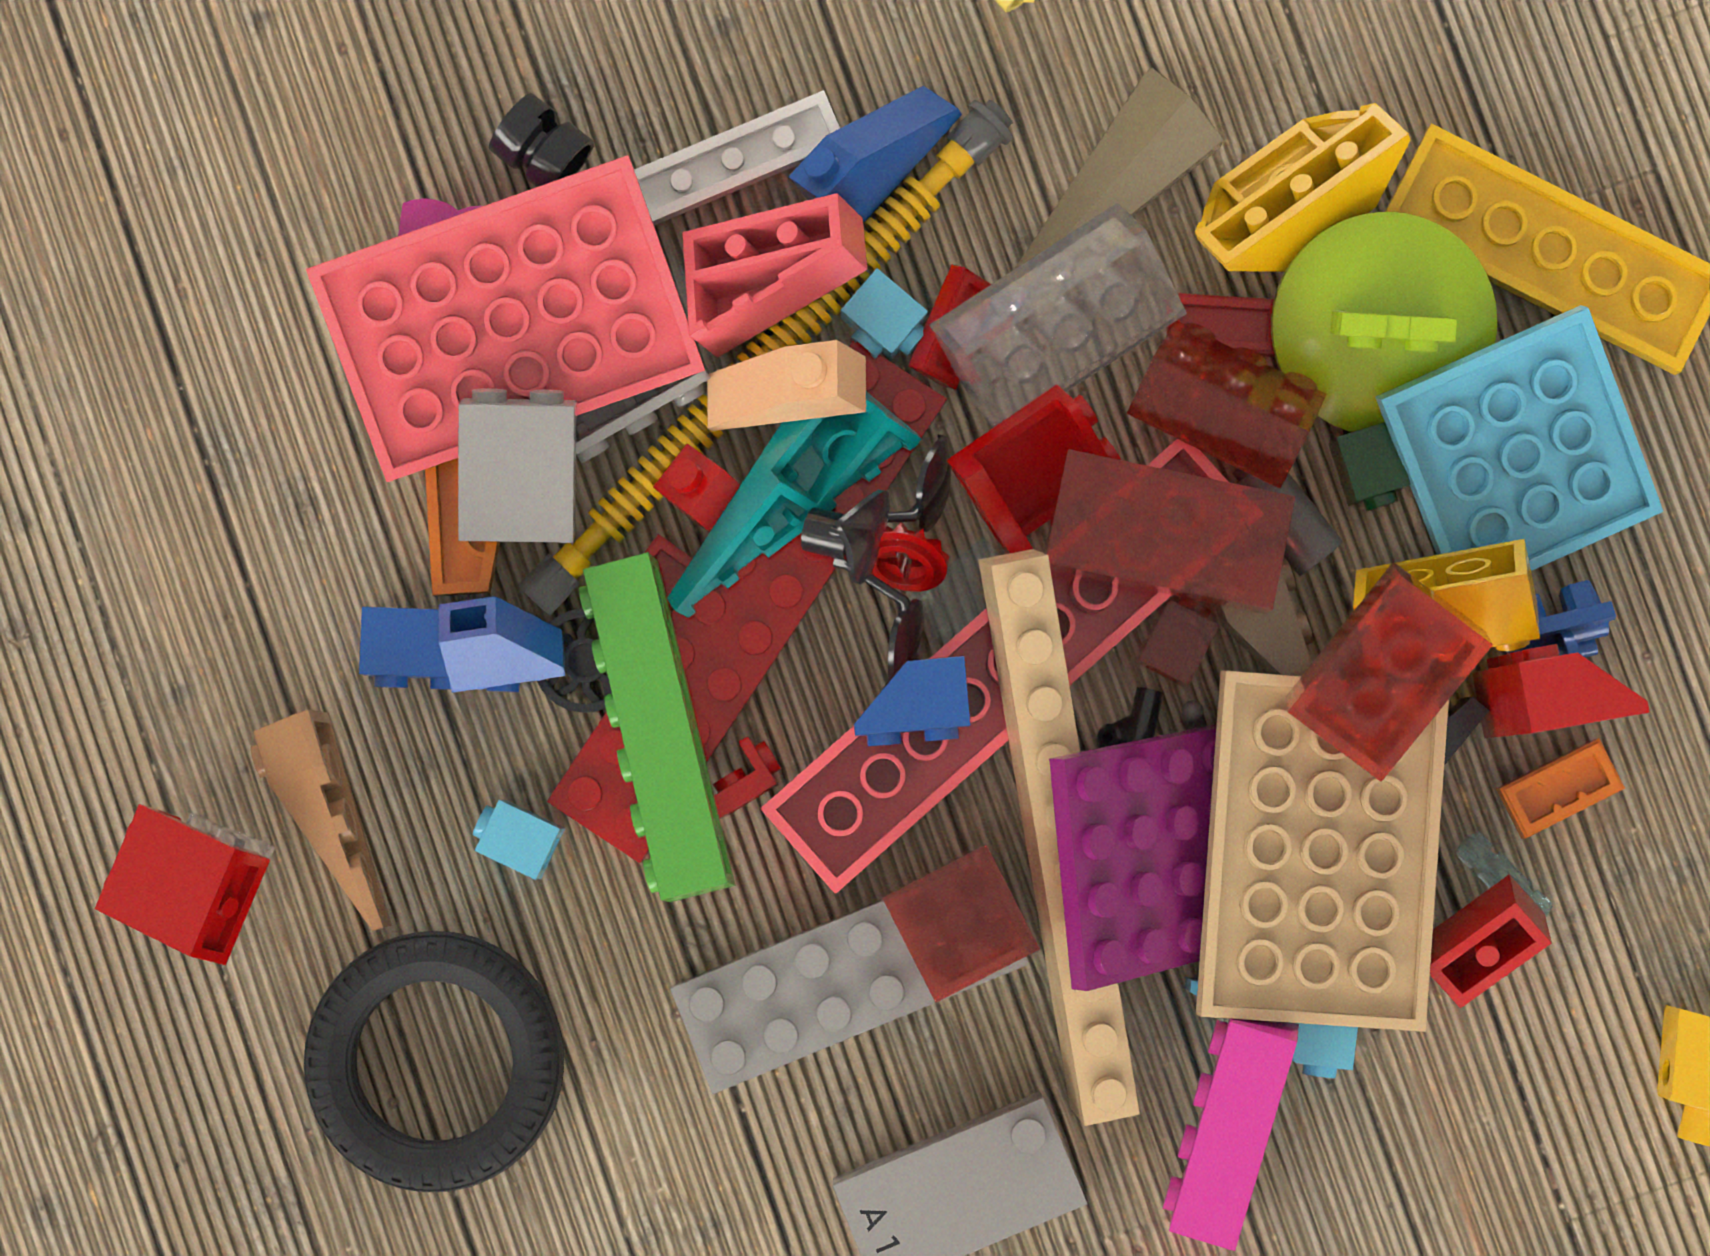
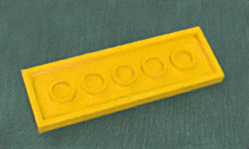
[1385,123,1710,375]

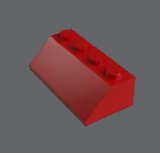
[1472,644,1650,739]

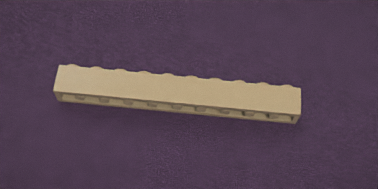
[978,549,1140,1126]

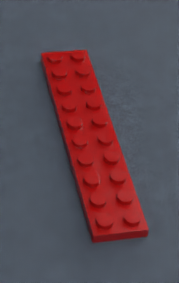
[547,341,947,863]

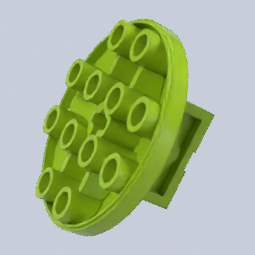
[1271,212,1497,432]

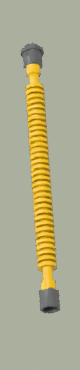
[518,100,1013,616]

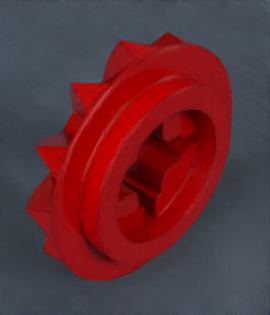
[871,522,950,592]

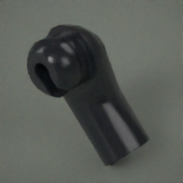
[1096,687,1164,748]

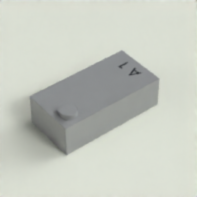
[832,1091,1088,1256]

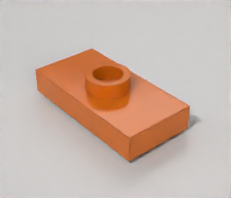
[1496,738,1625,839]

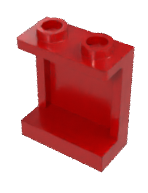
[946,384,1125,554]
[94,804,271,965]

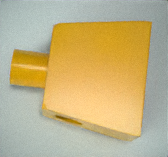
[1657,1005,1710,1147]

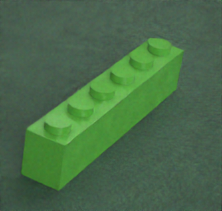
[579,552,736,902]

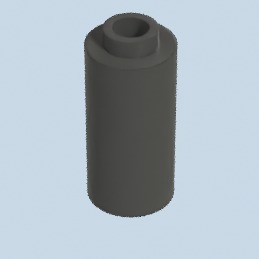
[1232,453,1344,577]

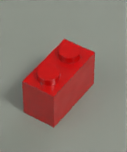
[1430,874,1552,1009]

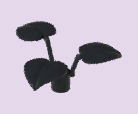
[801,434,951,690]

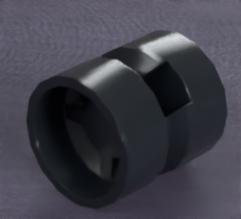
[489,93,594,187]

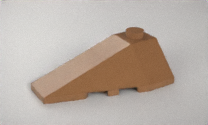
[251,710,392,931]

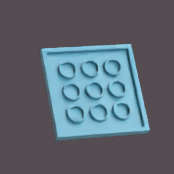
[1375,305,1664,571]

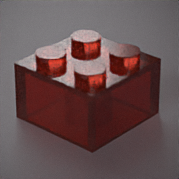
[882,844,1040,1003]

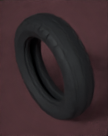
[304,931,564,1192]

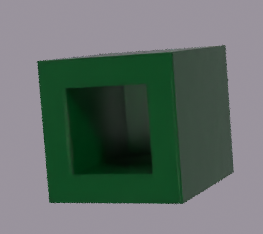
[1328,422,1411,512]

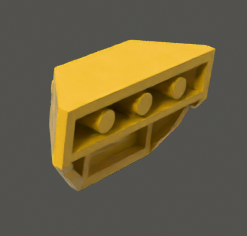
[1195,103,1411,272]

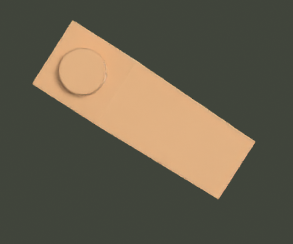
[707,340,866,431]

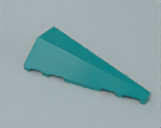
[667,391,922,618]

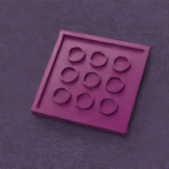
[1049,724,1217,991]

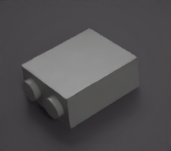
[458,388,577,543]

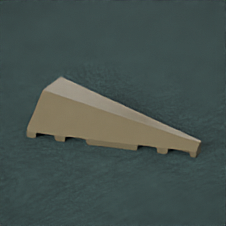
[991,68,1225,321]

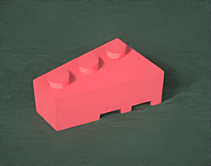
[682,193,867,358]

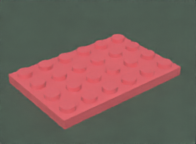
[306,155,705,482]

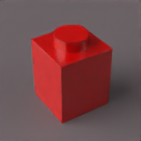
[653,443,740,533]

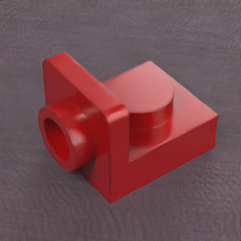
[713,736,782,819]

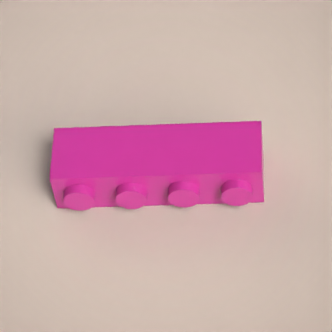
[1162,1018,1299,1251]

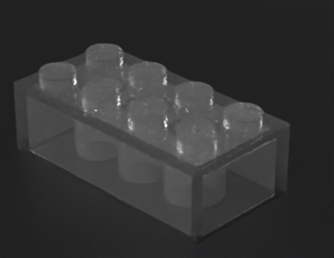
[929,203,1187,427]

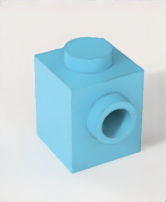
[841,268,928,361]

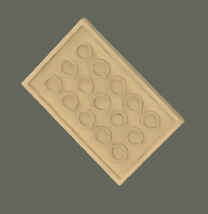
[1196,671,1450,1032]

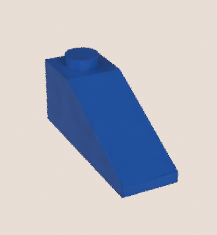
[789,85,962,223]

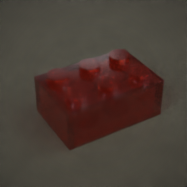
[1126,320,1327,489]
[1285,562,1493,782]

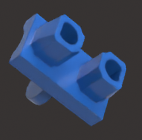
[1508,580,1616,658]

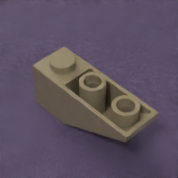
[1204,549,1327,679]

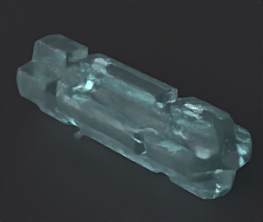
[1456,831,1553,917]

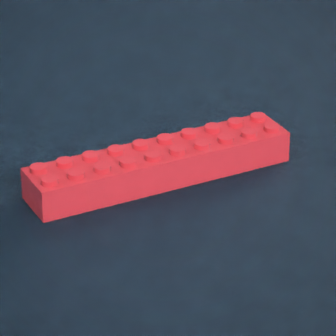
[760,433,1260,894]

